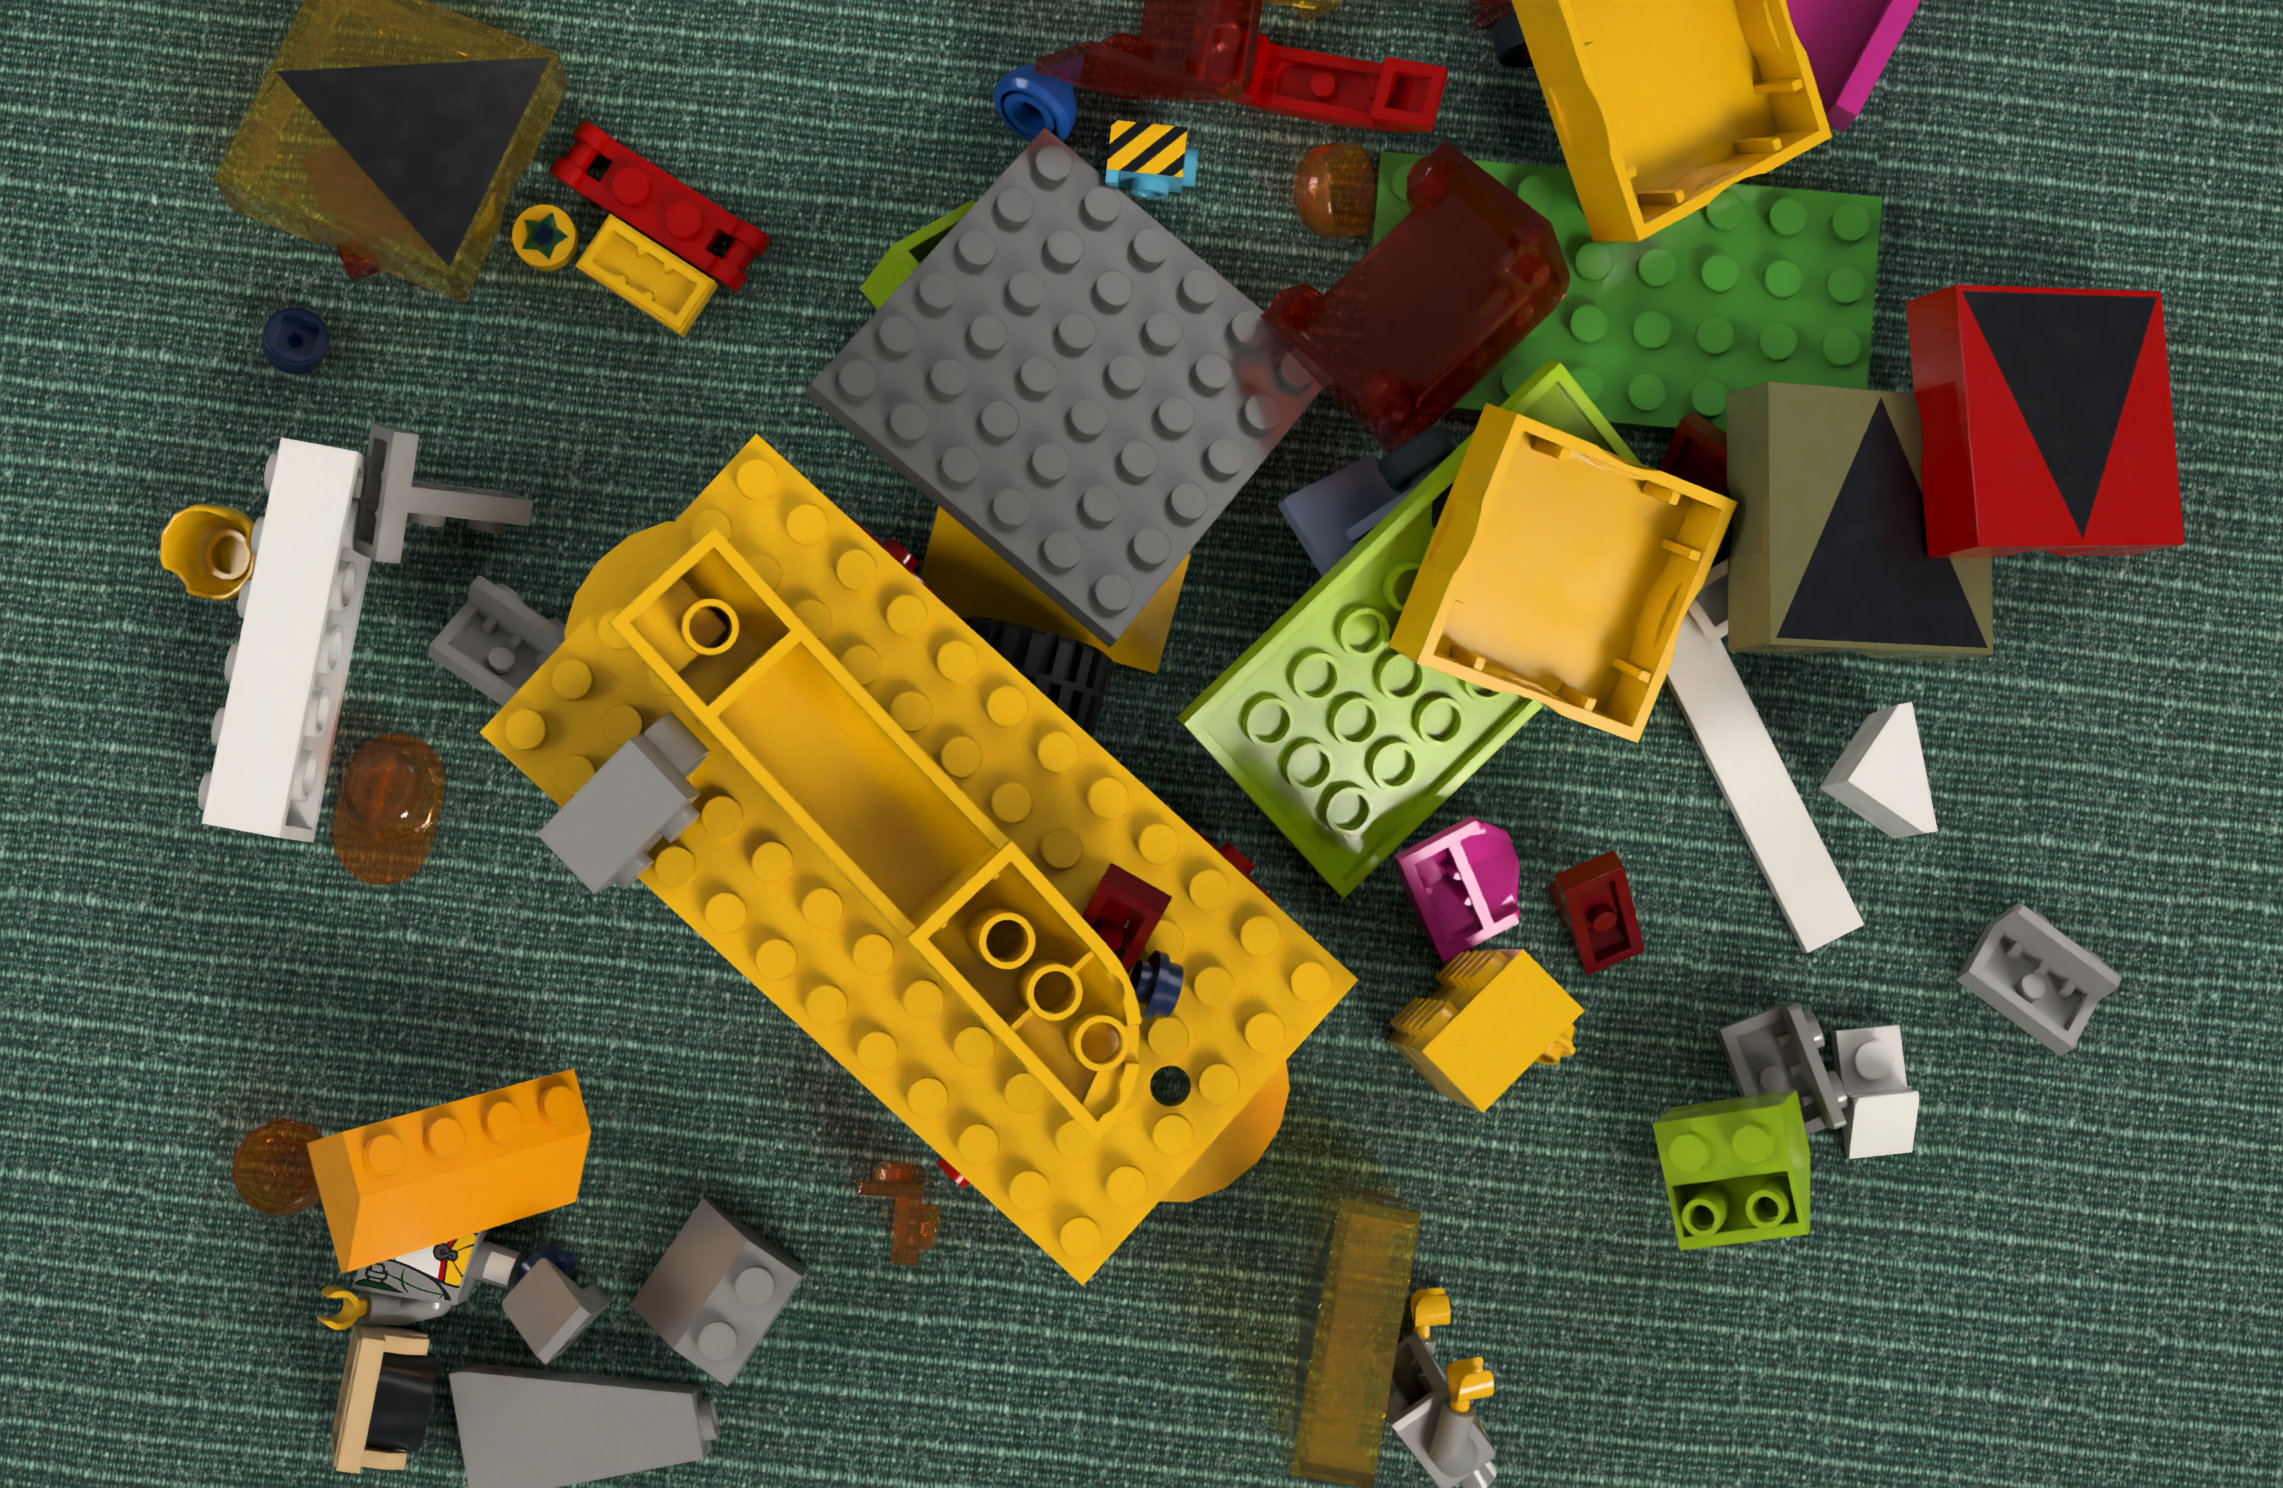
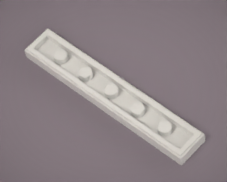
[1665,610,1864,953]

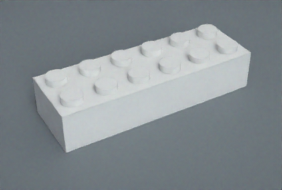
[198,437,371,843]

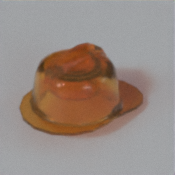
[333,734,445,885]

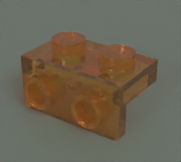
[856,1162,941,1266]

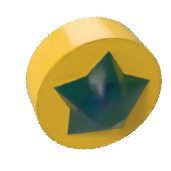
[512,204,579,271]

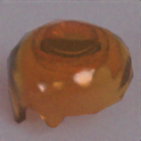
[1292,142,1375,239]
[232,1117,324,1217]

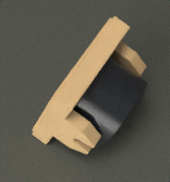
[330,1321,437,1474]

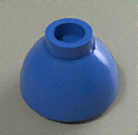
[993,59,1077,142]

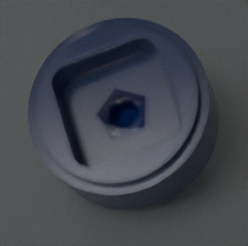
[262,307,329,375]

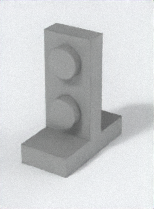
[353,423,533,564]

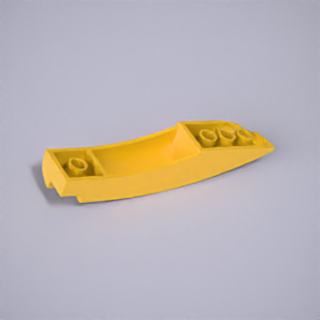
[608,527,1142,1143]

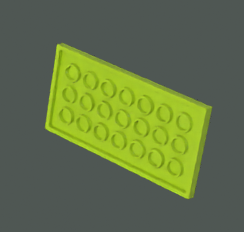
[1176,359,1641,899]

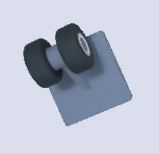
[1279,426,1456,577]

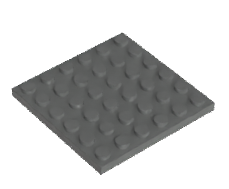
[805,127,1336,648]

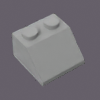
[630,1197,809,1387]

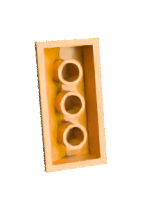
[306,1068,591,1274]

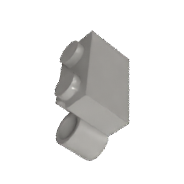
[537,711,710,894]

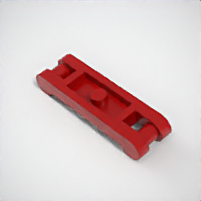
[548,119,772,293]

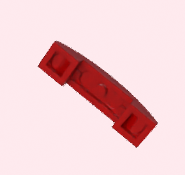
[1191,25,1449,133]

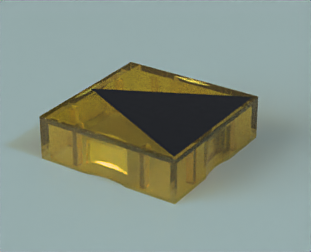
[214,0,568,303]
[1277,1179,1421,1488]

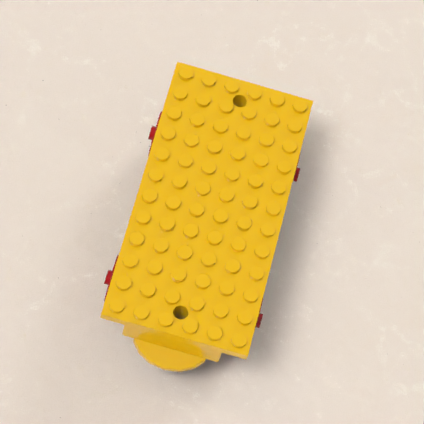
[479,434,1359,1286]

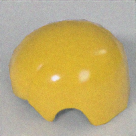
[160,503,257,601]

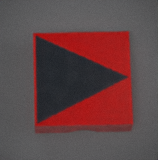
[1906,284,2184,558]

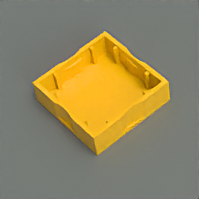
[1511,0,1832,242]
[1388,403,1738,743]

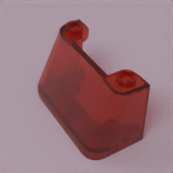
[1261,140,1570,452]

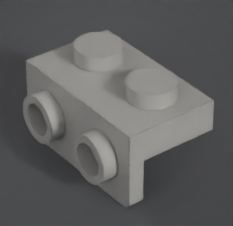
[428,576,566,706]
[1956,903,2122,1057]
[1715,1002,1849,1135]

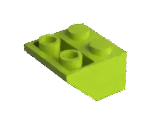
[1653,1089,1810,1251]

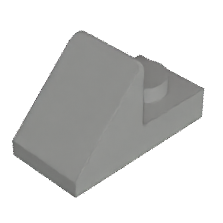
[502,1257,612,1365]

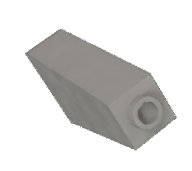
[449,1363,719,1488]

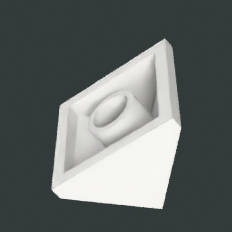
[1819,702,1938,839]

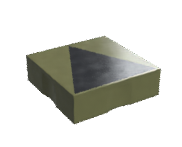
[1726,381,1993,662]

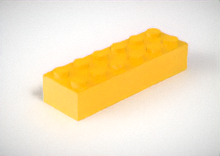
[1387,949,1585,1113]

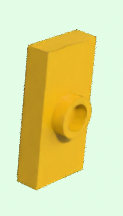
[575,214,718,338]

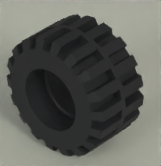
[962,617,1113,737]

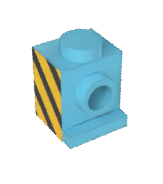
[1105,119,1199,199]

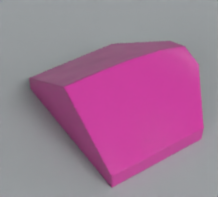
[1394,816,1520,962]

